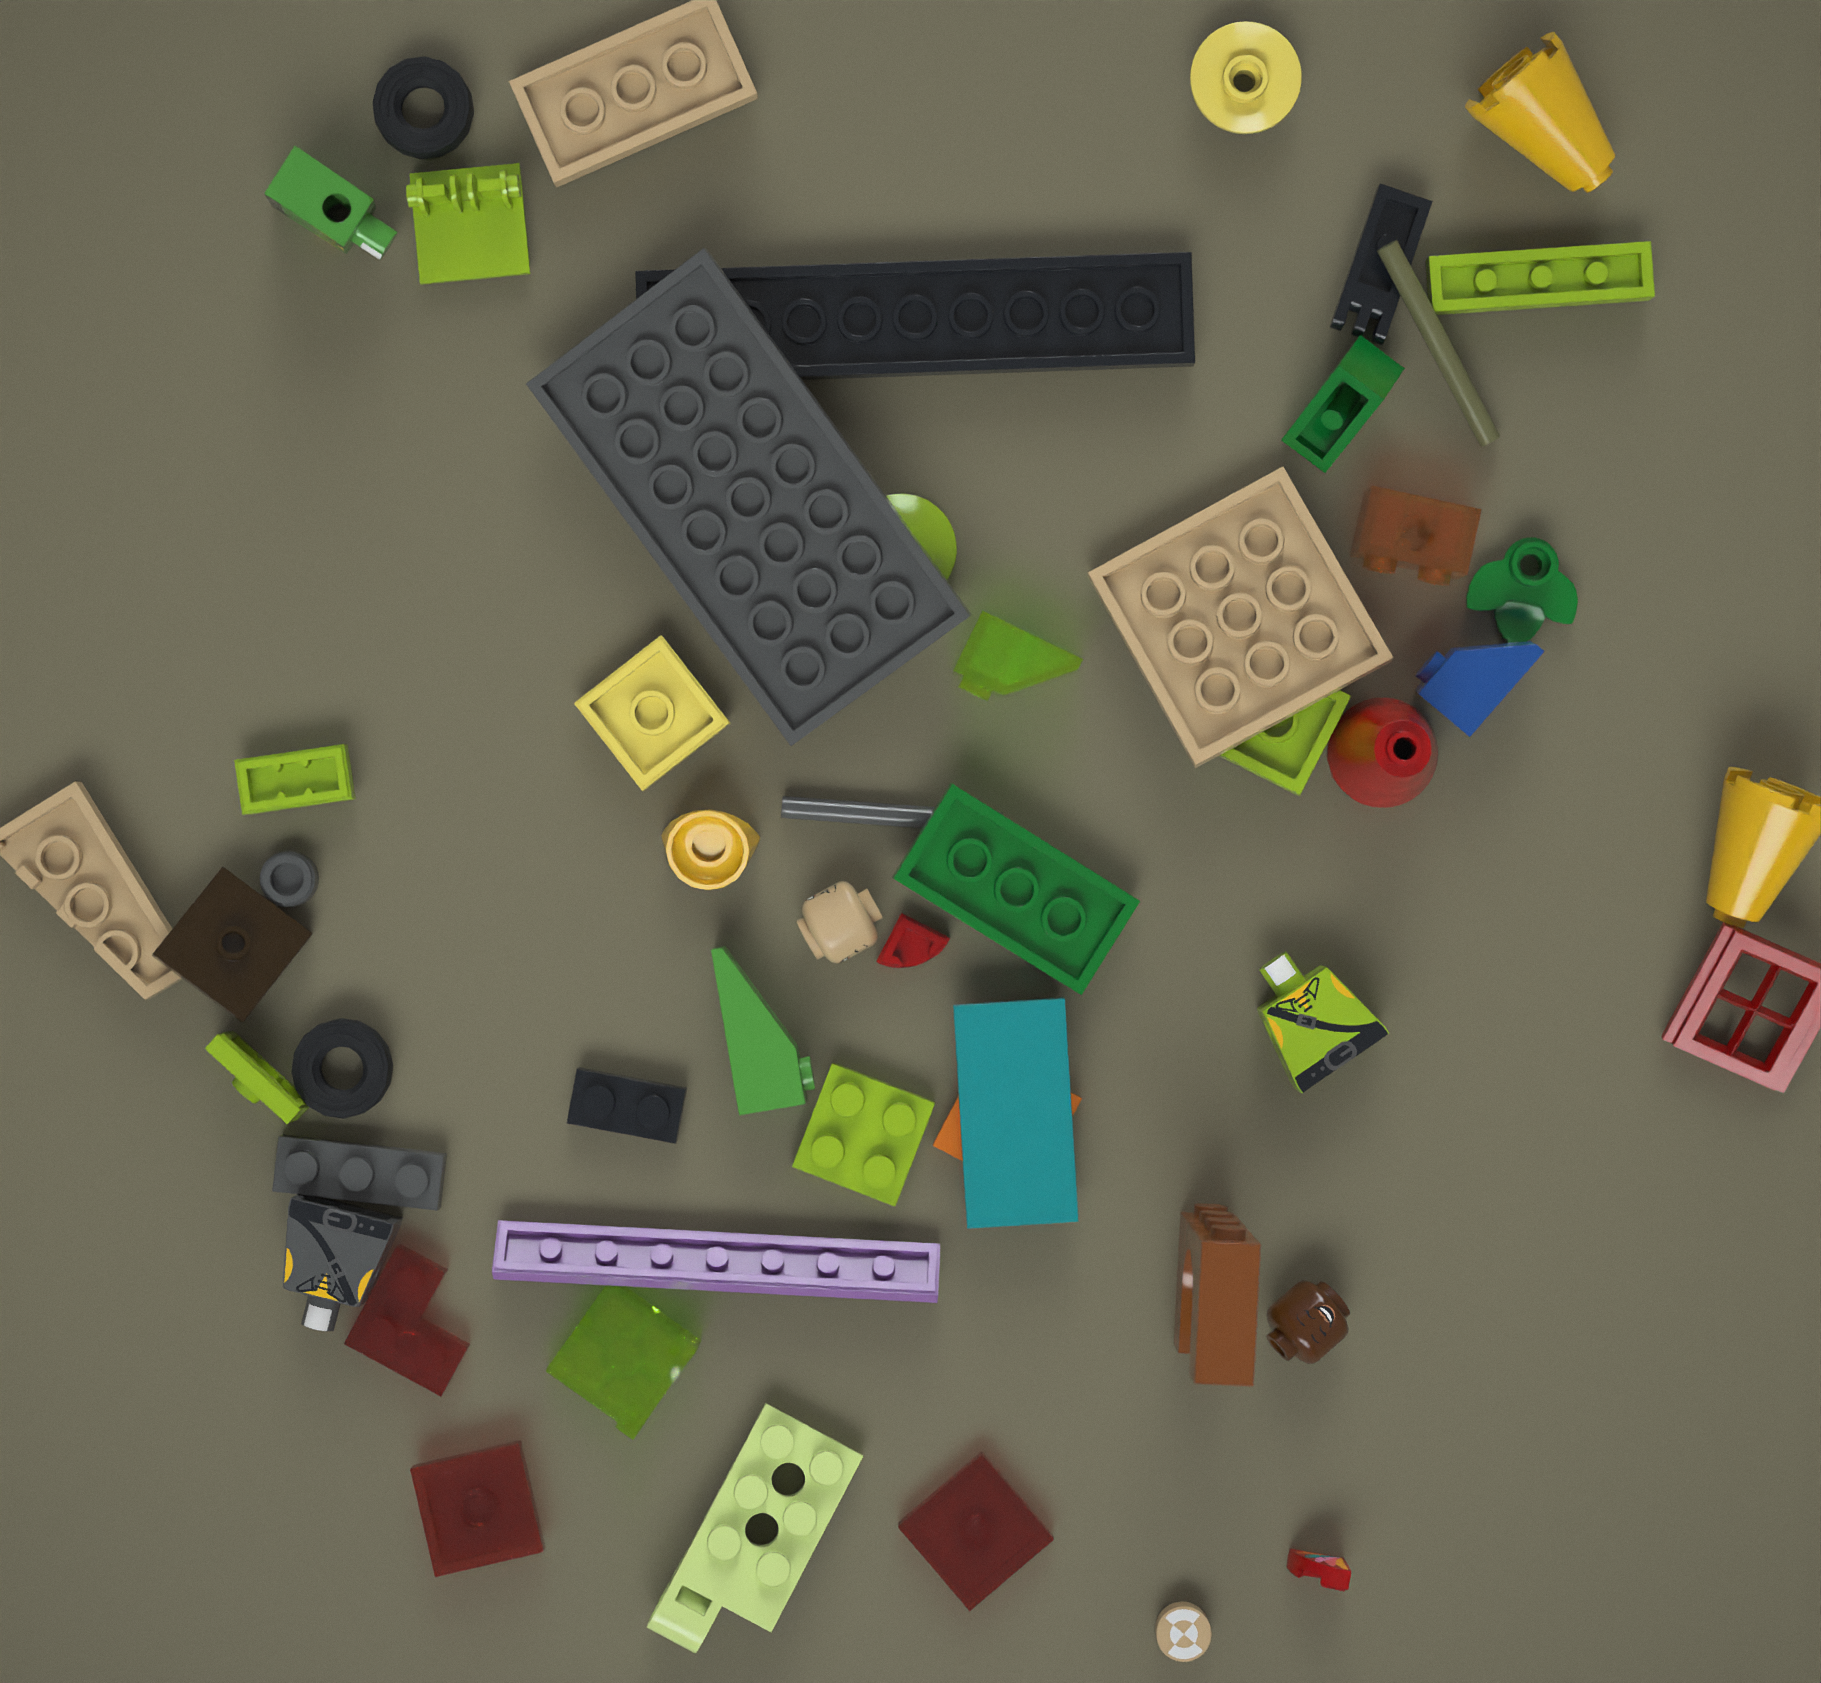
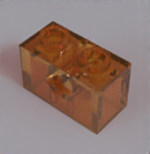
[1350,486,1482,586]

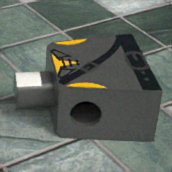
[283,1194,403,1331]

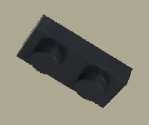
[567,1067,687,1144]

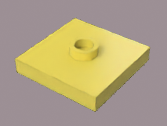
[574,635,731,791]

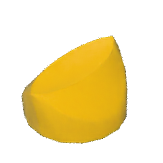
[661,809,760,890]

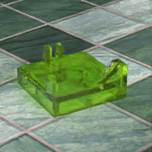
[545,1285,701,1440]

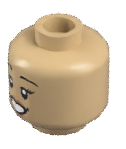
[797,881,883,964]

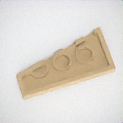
[0,781,182,1000]

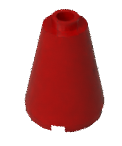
[1326,697,1438,808]

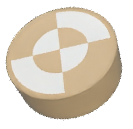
[1155,1602,1212,1662]

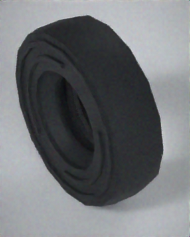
[372,56,474,160]
[291,1018,393,1119]

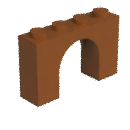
[1173,1204,1261,1387]

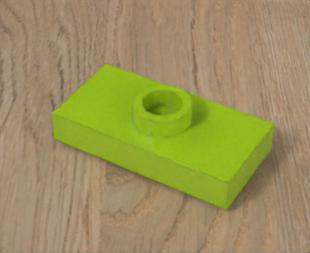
[234,744,356,815]
[204,1031,309,1124]

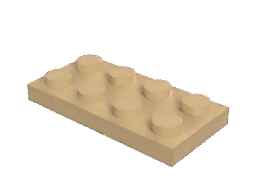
[509,0,758,188]

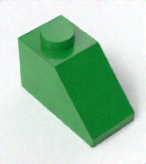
[1281,335,1405,473]

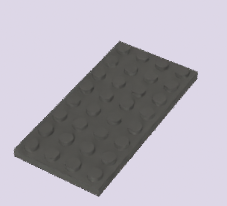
[526,248,972,746]

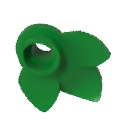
[1466,537,1578,643]

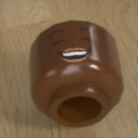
[1266,1280,1350,1364]

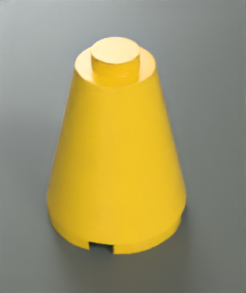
[1465,32,1615,193]
[1706,767,1821,928]

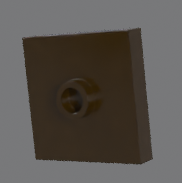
[152,867,313,1023]

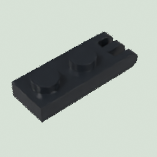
[1330,183,1433,345]

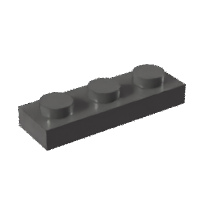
[272,1134,447,1211]

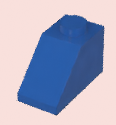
[1415,641,1545,737]

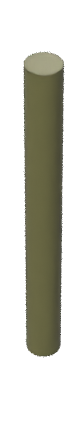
[1377,240,1500,447]

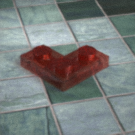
[344,1244,471,1397]

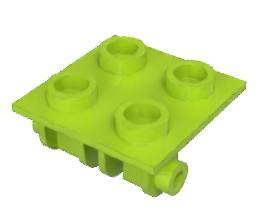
[406,163,531,285]

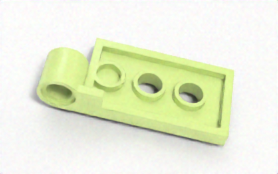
[646,1402,863,1654]

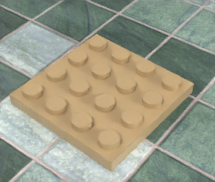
[1088,467,1393,768]

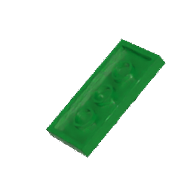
[892,783,1140,995]

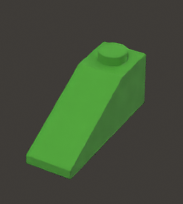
[711,946,815,1115]

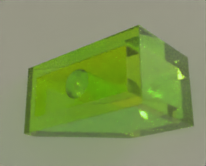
[952,610,1083,702]

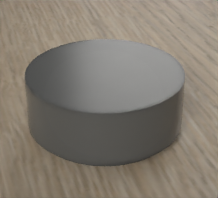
[260,851,319,907]

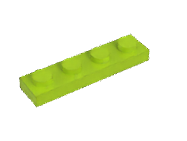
[1425,241,1655,315]

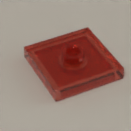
[410,1440,546,1577]
[898,1451,1054,1611]

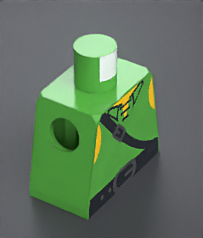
[264,146,398,260]

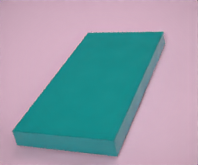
[953,998,1079,1229]

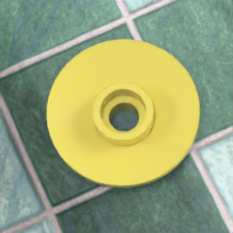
[1190,21,1302,134]

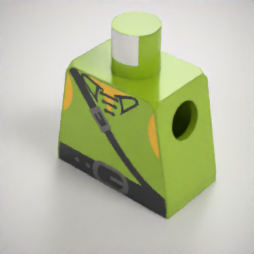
[1257,951,1389,1093]

